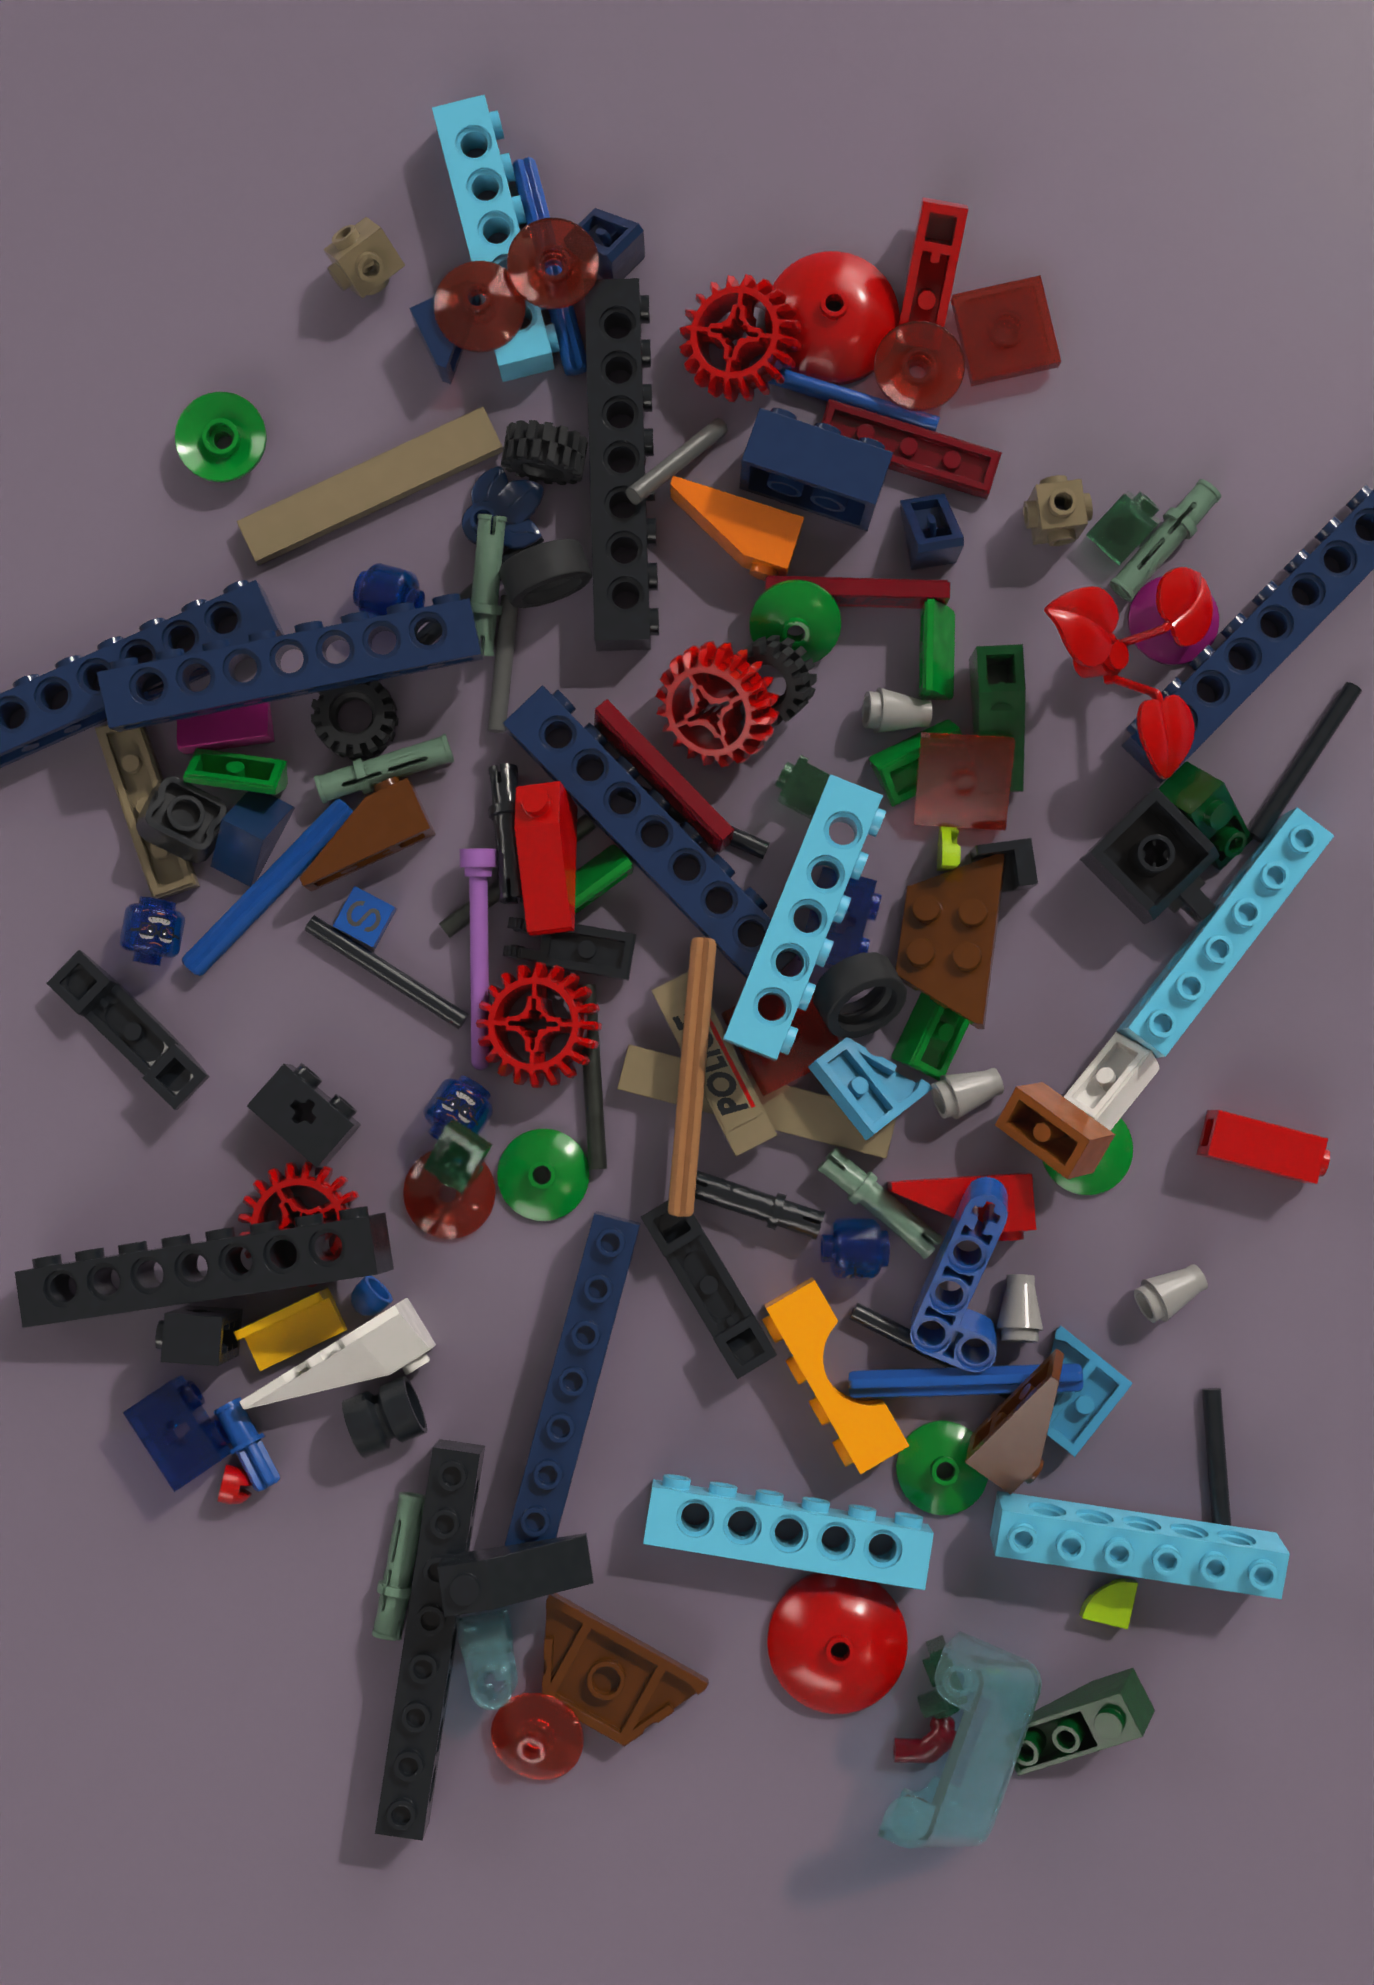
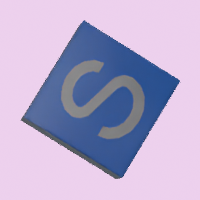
[333,886,397,949]

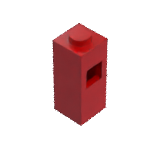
[1196,1110,1330,1184]

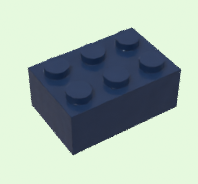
[739,408,893,531]

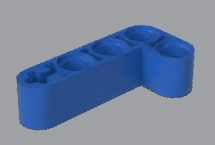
[910,1177,1008,1373]

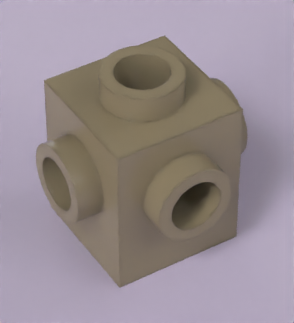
[323,217,405,299]
[1023,475,1093,546]

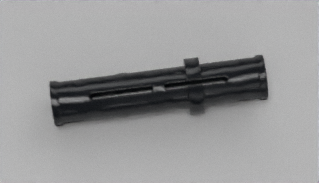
[488,763,523,904]
[695,1170,825,1240]

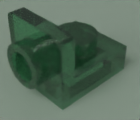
[1086,491,1162,566]
[774,755,830,820]
[423,1119,493,1194]
[917,1635,968,1719]

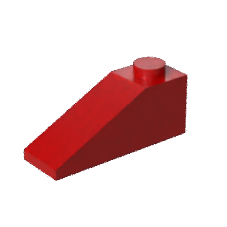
[895,197,969,351]
[514,781,577,936]
[887,1173,1036,1241]

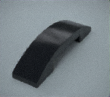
[46,950,210,1110]
[641,1200,777,1379]

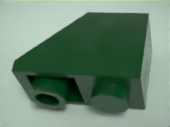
[1158,761,1253,871]

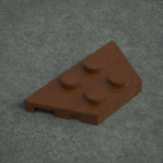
[896,854,1006,1029]
[542,1593,709,1747]

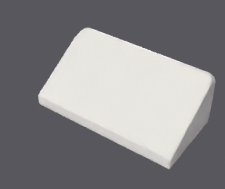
[1064,1032,1159,1131]

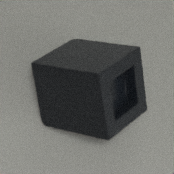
[970,838,1038,893]

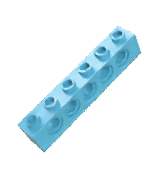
[432,94,560,382]
[723,774,886,1061]
[1116,807,1334,1058]
[643,1474,934,1590]
[990,1491,1290,1599]

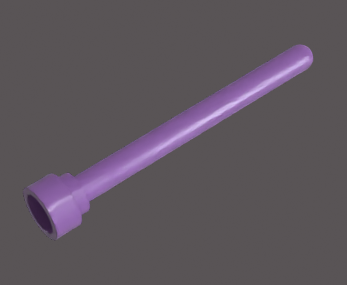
[460,848,497,1070]

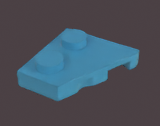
[808,1037,933,1140]
[1047,1325,1133,1457]

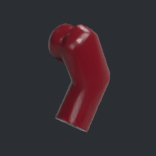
[893,1714,958,1763]

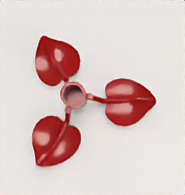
[1044,567,1213,779]

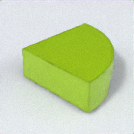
[937,825,961,871]
[1079,1578,1138,1630]

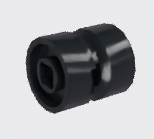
[342,1375,427,1458]

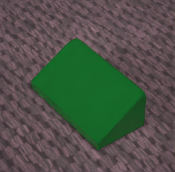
[919,599,955,700]
[869,719,974,807]
[183,748,288,795]
[575,844,634,915]
[891,992,969,1081]

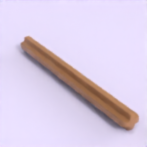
[668,937,717,1217]

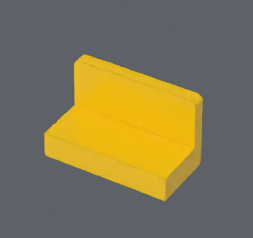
[233,1288,348,1371]

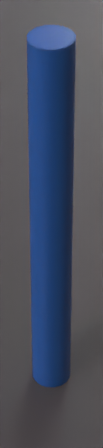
[768,368,940,432]

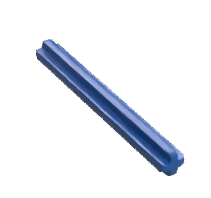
[512,157,587,376]
[182,799,353,976]
[848,1363,1083,1399]

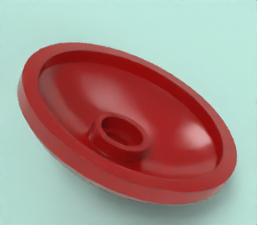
[764,251,899,386]
[767,1573,908,1714]

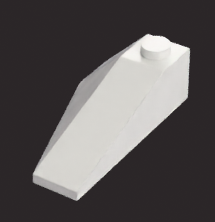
[239,1298,436,1410]

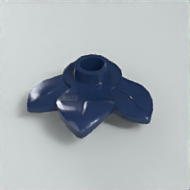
[462,466,544,550]

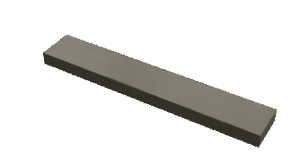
[236,407,503,566]
[617,1044,897,1159]

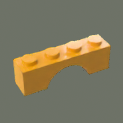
[762,1277,909,1474]

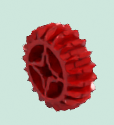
[679,274,801,403]
[655,641,780,768]
[476,962,602,1088]
[238,1161,359,1288]

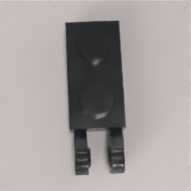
[502,917,637,981]

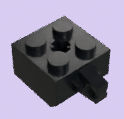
[1080,787,1220,924]

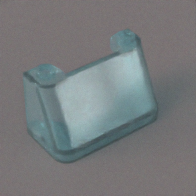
[877,1631,1042,1849]

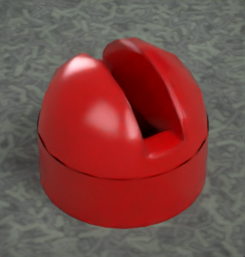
[217,1464,252,1505]

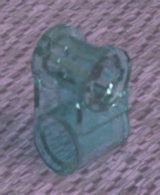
[458,1609,518,1710]

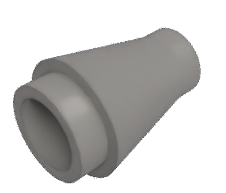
[862,687,932,733]
[931,1068,1004,1119]
[1134,1264,1208,1323]
[996,1274,1044,1343]

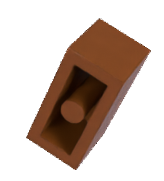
[995,1082,1116,1179]

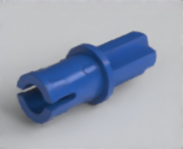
[213,1397,280,1492]

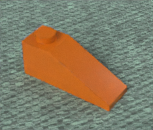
[670,476,804,581]

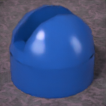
[351,1276,393,1316]

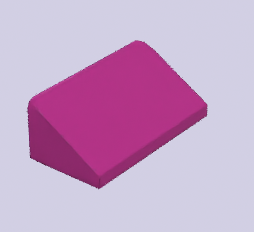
[177,702,275,754]

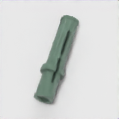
[1109,479,1221,602]
[471,514,507,656]
[314,734,455,804]
[817,1147,943,1259]
[372,1492,426,1641]

